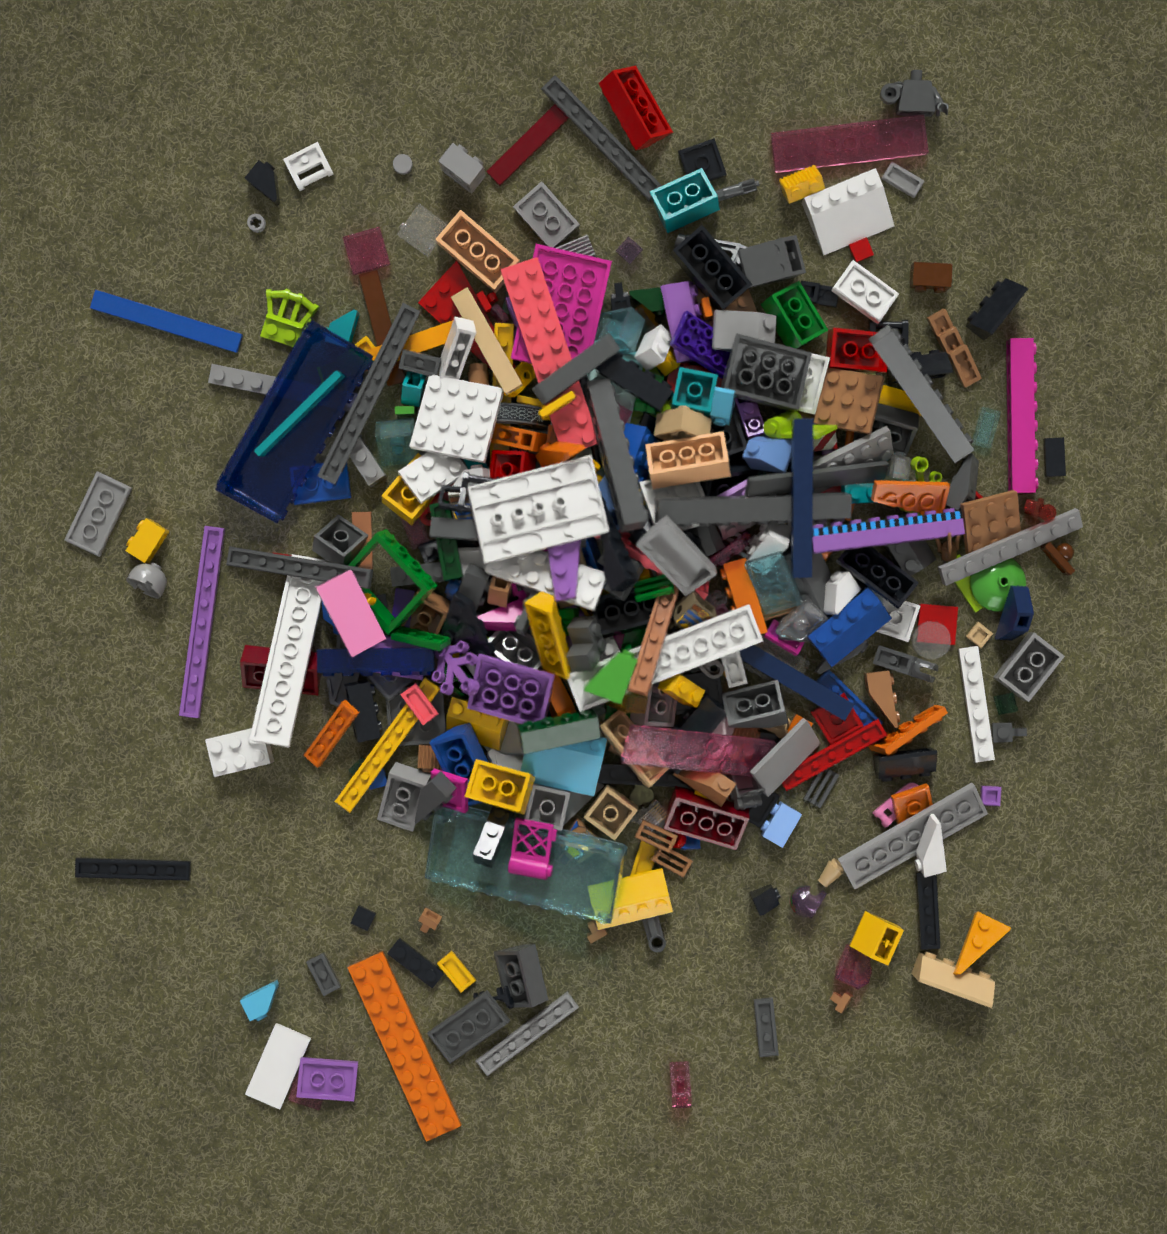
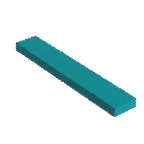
[254,371,345,457]

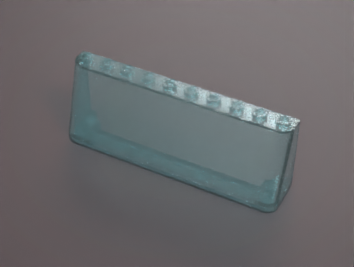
[425,806,628,924]

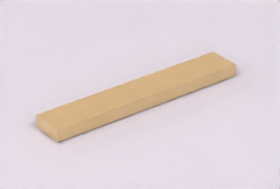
[451,287,523,395]

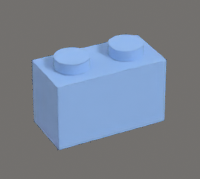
[760,801,802,848]

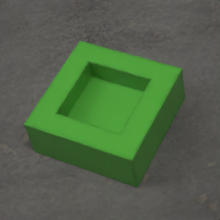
[395,406,416,416]

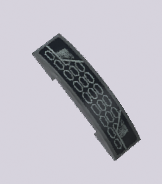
[496,403,551,430]

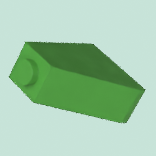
[583,650,638,704]

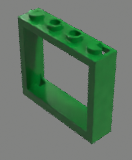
[348,529,438,635]

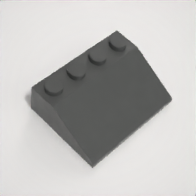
[721,333,812,413]

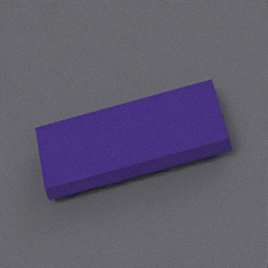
[670,311,730,379]

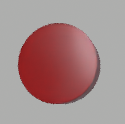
[667,831,686,849]

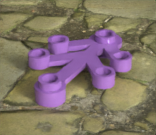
[432,641,479,696]

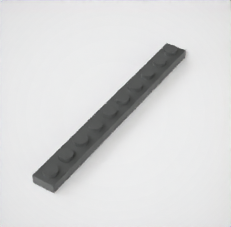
[317,303,421,485]

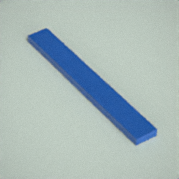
[90,290,243,353]

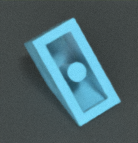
[710,387,735,426]
[240,980,279,1021]

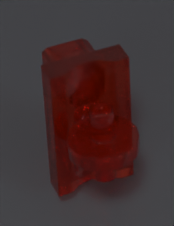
[1024,498,1056,523]

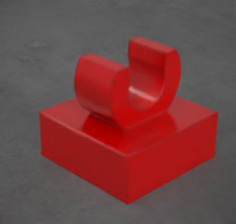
[476,291,498,314]

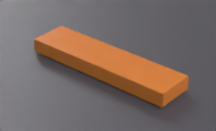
[304,700,360,768]

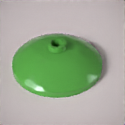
[970,558,1026,612]

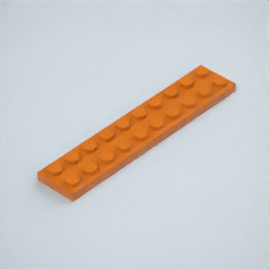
[348,951,462,1142]

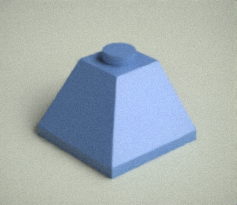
[742,434,792,473]

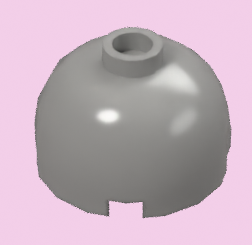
[126,563,167,598]

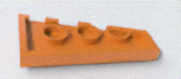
[871,480,950,515]
[868,705,948,755]

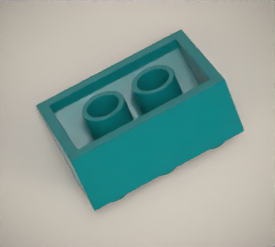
[650,168,720,233]

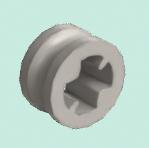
[247,214,266,233]

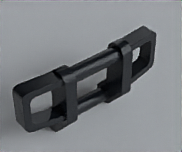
[438,471,501,514]

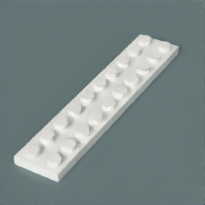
[250,554,328,748]
[567,604,763,711]

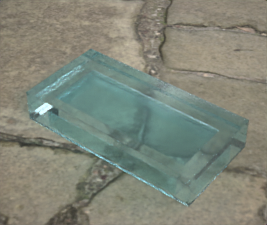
[972,407,1001,449]

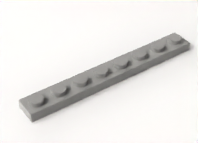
[208,364,358,412]
[938,508,1083,586]

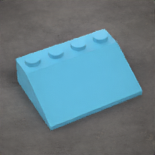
[520,737,607,796]

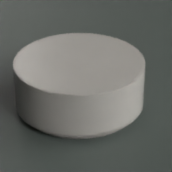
[393,154,413,175]

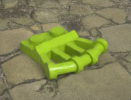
[260,289,319,349]

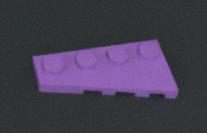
[547,540,581,602]

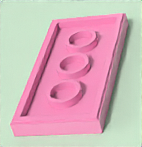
[316,570,386,657]

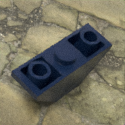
[995,586,1034,640]

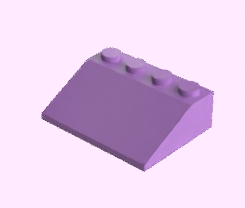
[467,653,555,724]

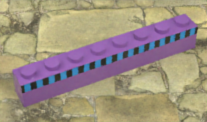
[812,508,965,554]

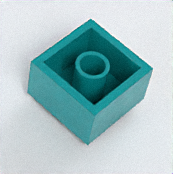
[671,367,718,418]

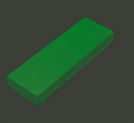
[391,626,451,651]

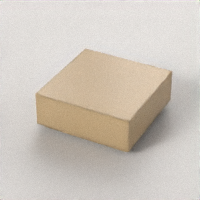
[965,622,993,649]

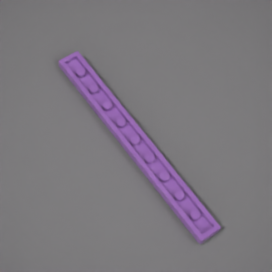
[179,526,225,718]

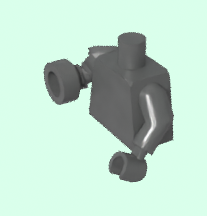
[880,70,949,117]

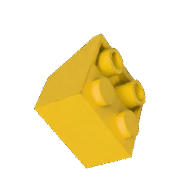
[849,911,904,965]

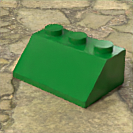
[761,281,828,349]

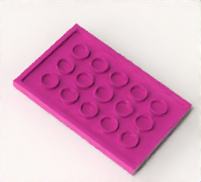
[511,244,612,376]

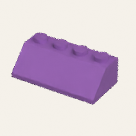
[661,281,702,363]

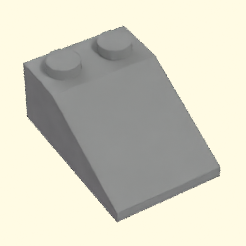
[712,310,776,352]
[377,762,431,832]

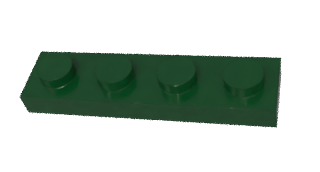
[429,501,464,581]

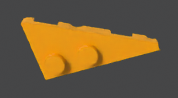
[953,912,1011,975]

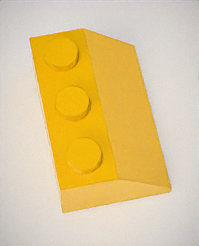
[446,697,509,751]

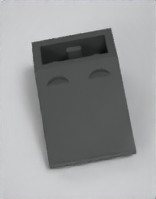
[737,235,806,288]

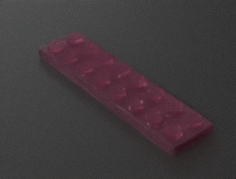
[770,114,929,173]
[621,724,776,777]

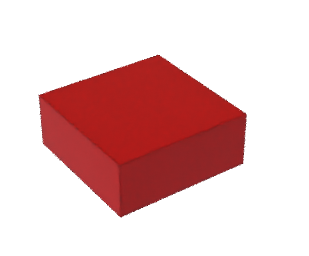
[848,237,874,263]

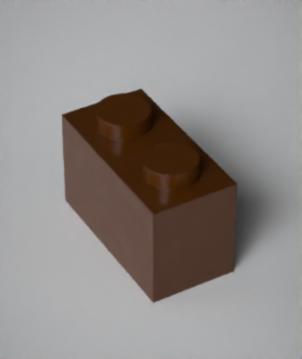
[909,262,953,293]

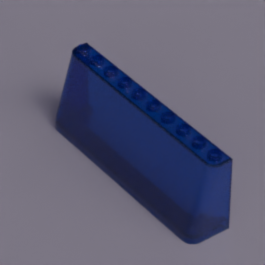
[215,318,374,524]

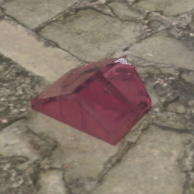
[835,944,872,990]

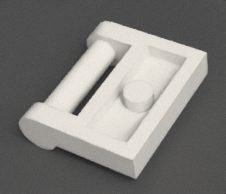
[283,142,334,191]

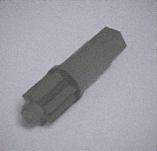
[715,178,760,201]

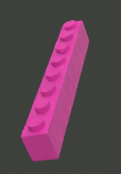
[1006,338,1038,494]

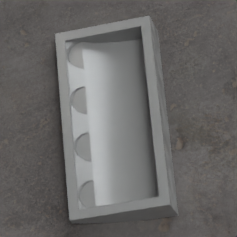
[636,515,717,596]

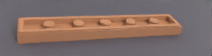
[628,585,680,696]

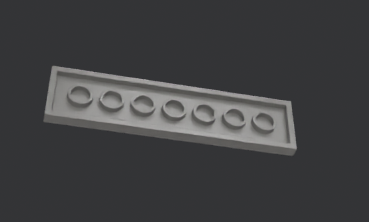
[838,783,988,889]

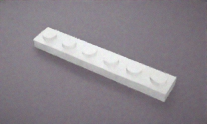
[958,646,995,763]

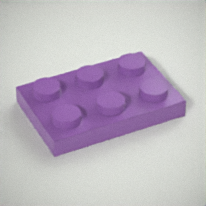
[296,1057,358,1102]

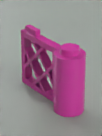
[508,818,557,880]

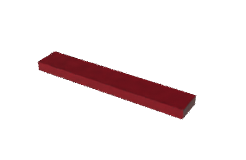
[486,104,569,186]

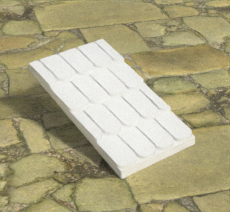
[467,455,609,564]

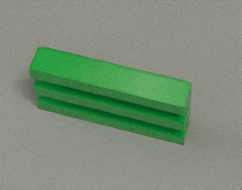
[634,574,674,602]

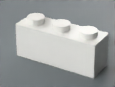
[438,317,476,380]

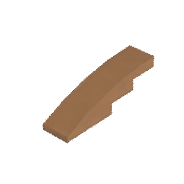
[927,309,982,388]

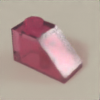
[669,1061,692,1109]

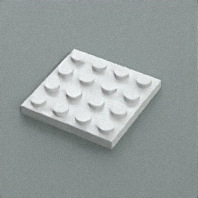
[410,375,504,463]

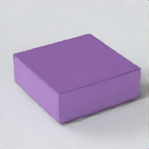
[980,786,1001,806]

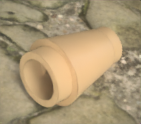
[818,858,844,887]

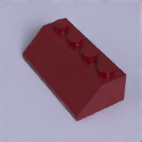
[240,645,322,696]
[663,786,749,850]

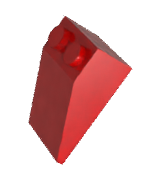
[826,328,887,373]

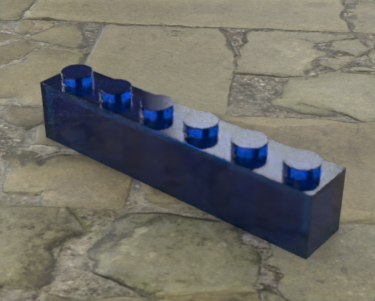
[317,648,436,676]

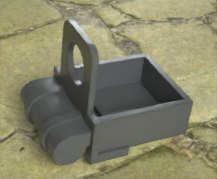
[726,764,765,810]

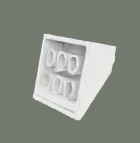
[802,168,894,256]

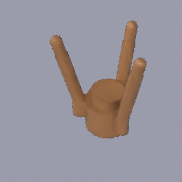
[935,533,961,561]

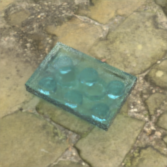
[744,551,803,614]

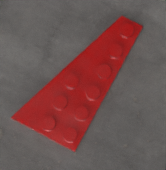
[418,260,515,372]

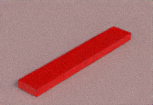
[782,719,888,792]

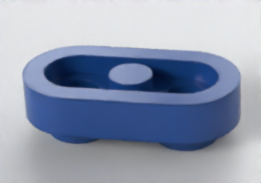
[445,579,462,601]

